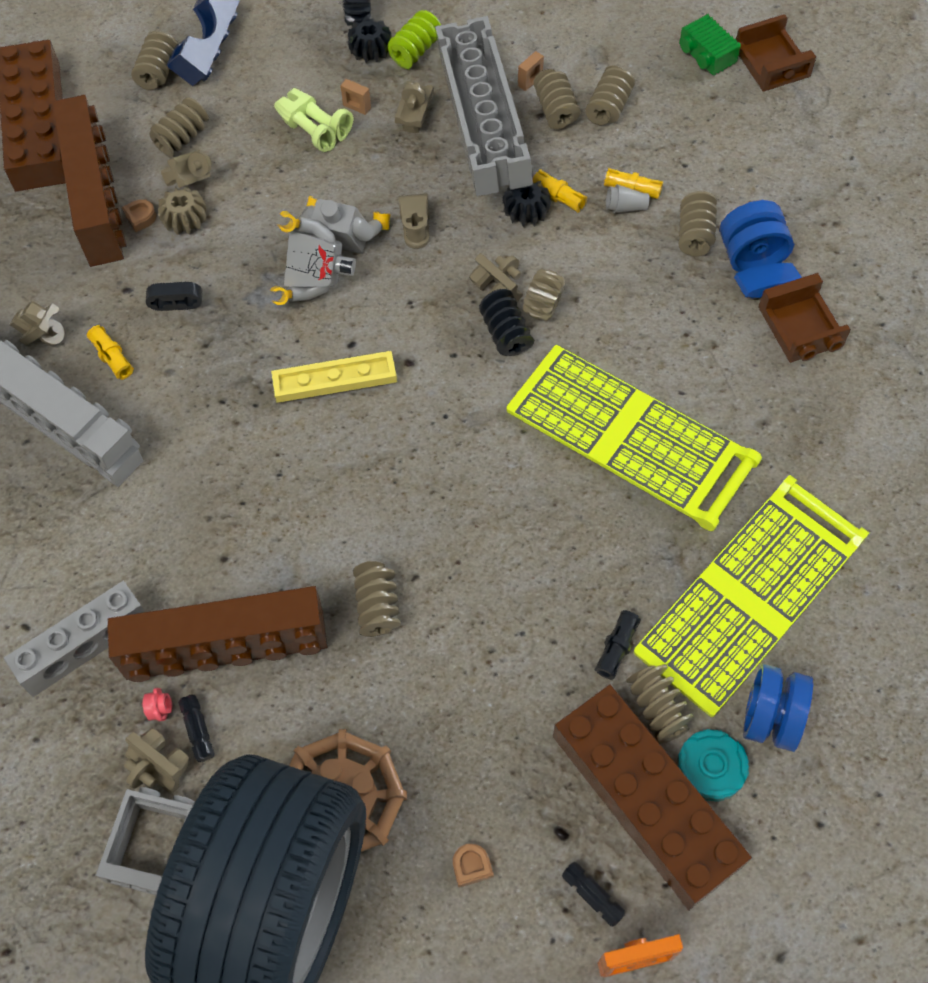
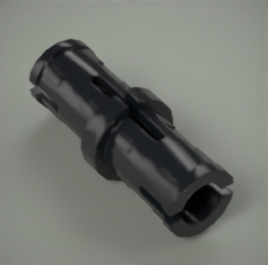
[595,610,641,680]

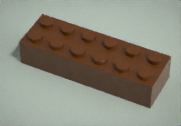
[0,39,66,192]
[52,95,127,267]
[107,586,328,682]
[553,684,752,911]

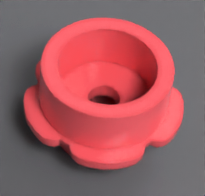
[143,688,172,722]

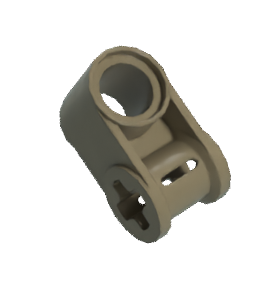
[399,193,430,249]

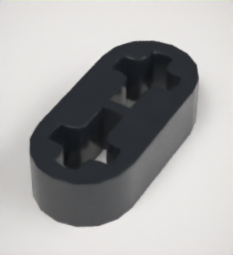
[146,282,202,311]

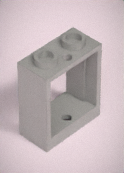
[95,787,194,895]

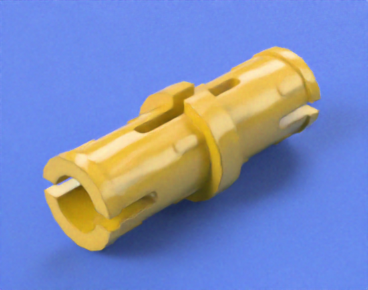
[604,168,663,199]
[532,169,587,213]
[87,325,134,380]

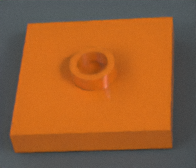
[597,934,683,978]

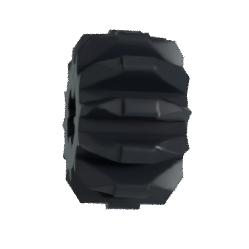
[342,0,371,26]
[347,17,391,63]
[502,181,551,227]

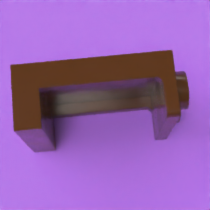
[736,14,816,92]
[758,273,851,363]

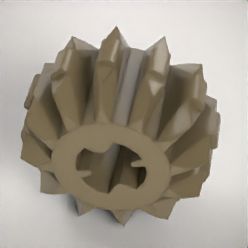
[158,186,207,235]
[523,268,565,321]

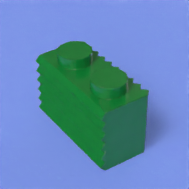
[679,14,741,76]

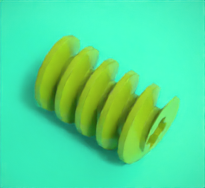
[388,10,441,69]

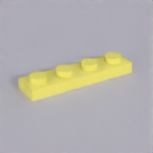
[271,351,397,403]

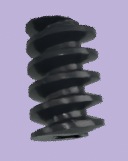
[479,289,535,356]

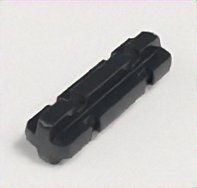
[178,694,215,762]
[562,862,625,927]

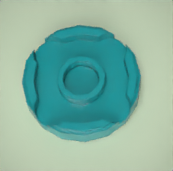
[677,729,749,802]

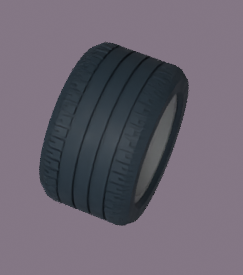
[145,754,366,983]

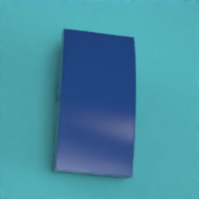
[734,263,802,298]

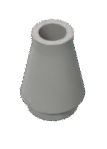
[606,184,649,213]

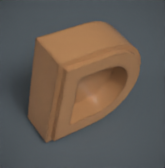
[121,200,157,232]
[453,844,494,888]

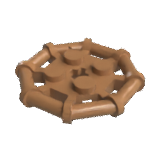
[289,729,407,852]

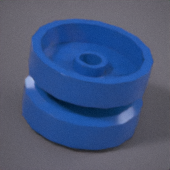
[719,200,794,272]
[743,663,813,752]

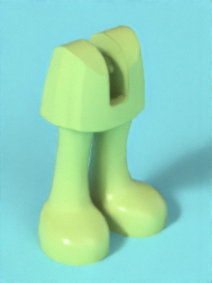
[274,88,353,152]

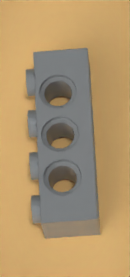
[4,580,145,697]

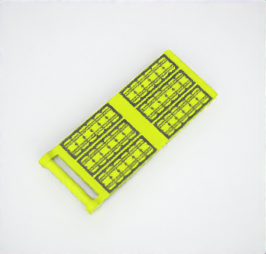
[507,345,762,531]
[633,475,870,717]

